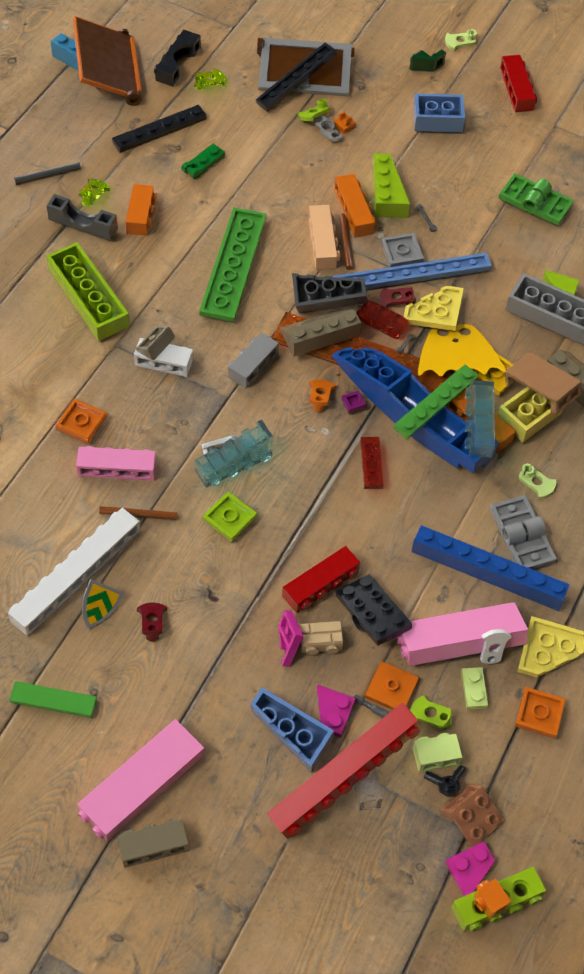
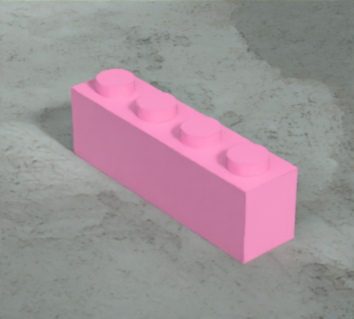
[76,446,156,481]

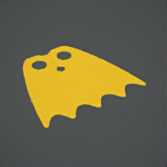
[418,324,506,376]

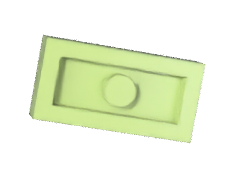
[461,667,488,710]

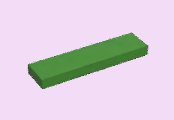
[9,681,97,718]

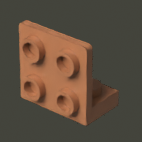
[439,784,504,847]

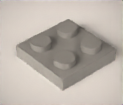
[381,233,424,267]

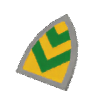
[82,579,124,629]

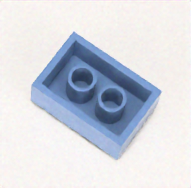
[413,94,465,132]

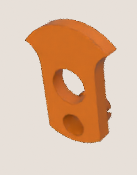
[309,379,337,412]

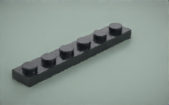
[256,42,337,112]
[112,104,207,153]

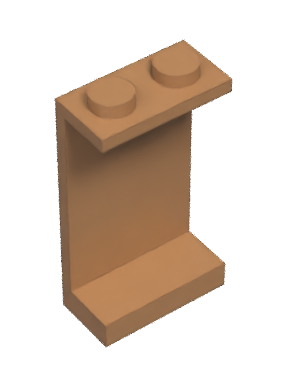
[505,352,581,415]

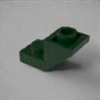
[409,49,446,72]

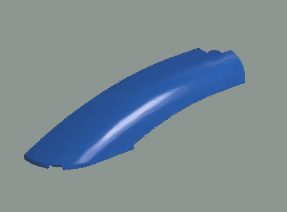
[332,347,498,473]

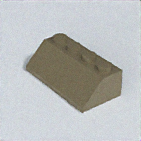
[280,307,361,357]
[547,350,584,407]

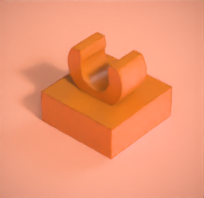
[333,111,356,134]

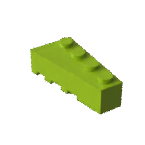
[372,153,410,218]

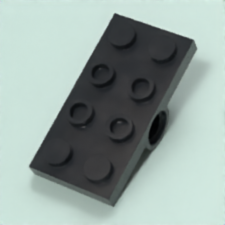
[335,574,412,646]

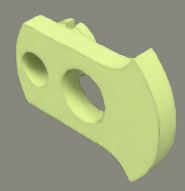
[445,29,477,51]
[518,463,556,499]

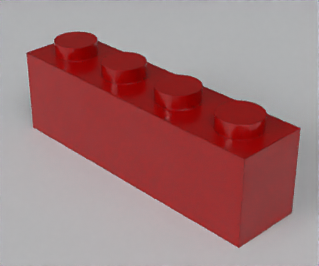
[500,55,537,112]
[282,546,361,613]

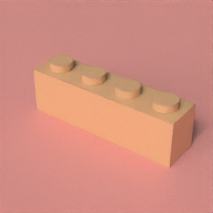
[308,205,340,269]

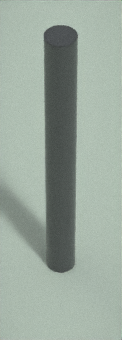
[14,162,81,184]

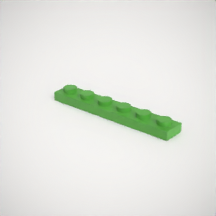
[393,364,478,440]

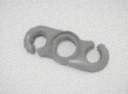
[312,115,342,142]

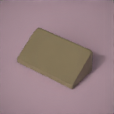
[136,325,175,360]

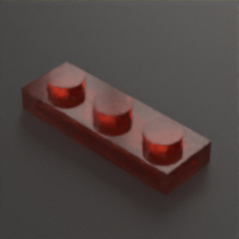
[360,437,384,489]

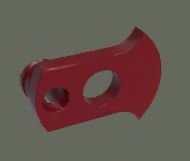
[379,287,416,310]
[137,602,167,642]

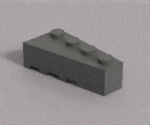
[292,273,369,314]

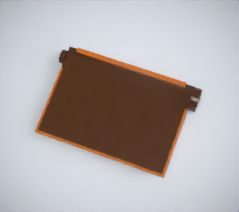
[73,16,142,106]

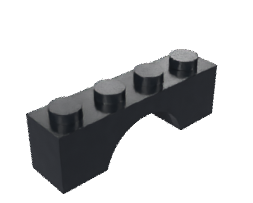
[154,30,201,87]

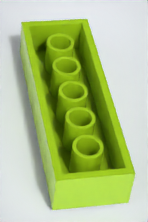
[46,242,130,342]

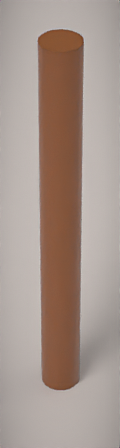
[339,213,353,270]
[99,506,178,520]

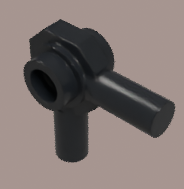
[424,765,466,797]

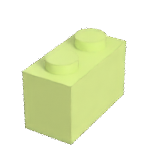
[413,733,463,772]

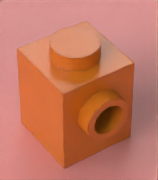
[474,878,512,919]

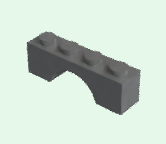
[47,194,118,241]

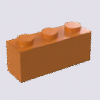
[126,184,157,236]

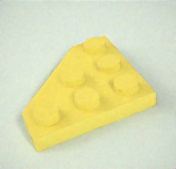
[403,286,464,331]
[517,616,584,678]

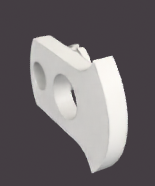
[201,434,239,457]
[480,629,512,664]

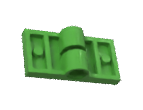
[498,173,574,226]

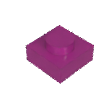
[341,390,366,414]

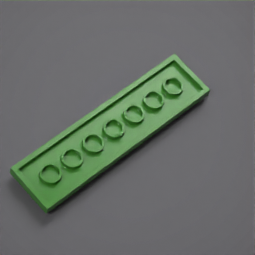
[199,207,266,322]

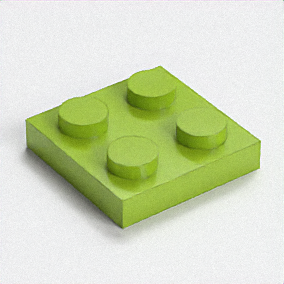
[202,491,257,542]

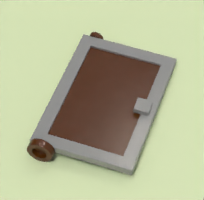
[257,37,355,96]

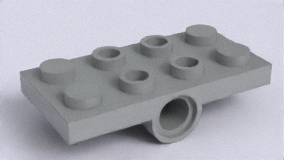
[489,495,557,569]

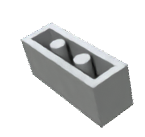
[228,332,279,389]

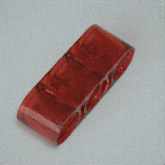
[356,300,409,339]

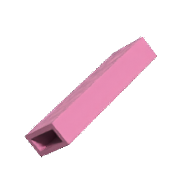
[395,602,528,666]
[77,719,205,842]

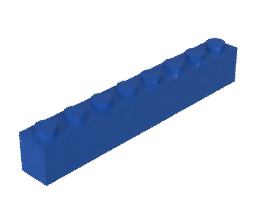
[411,525,570,611]

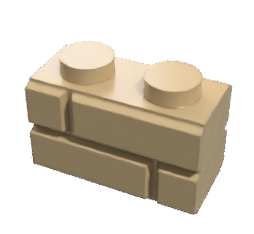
[299,621,343,655]

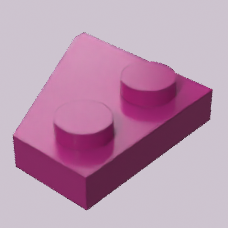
[278,610,303,667]
[316,685,355,738]
[445,841,495,896]

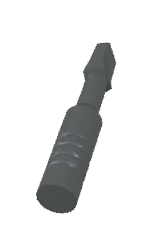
[354,695,389,718]

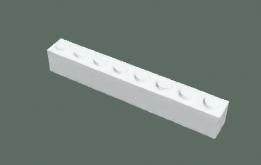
[8,508,140,636]

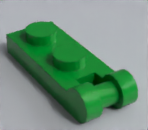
[181,143,225,179]

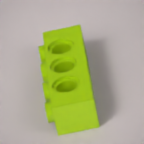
[451,866,546,932]

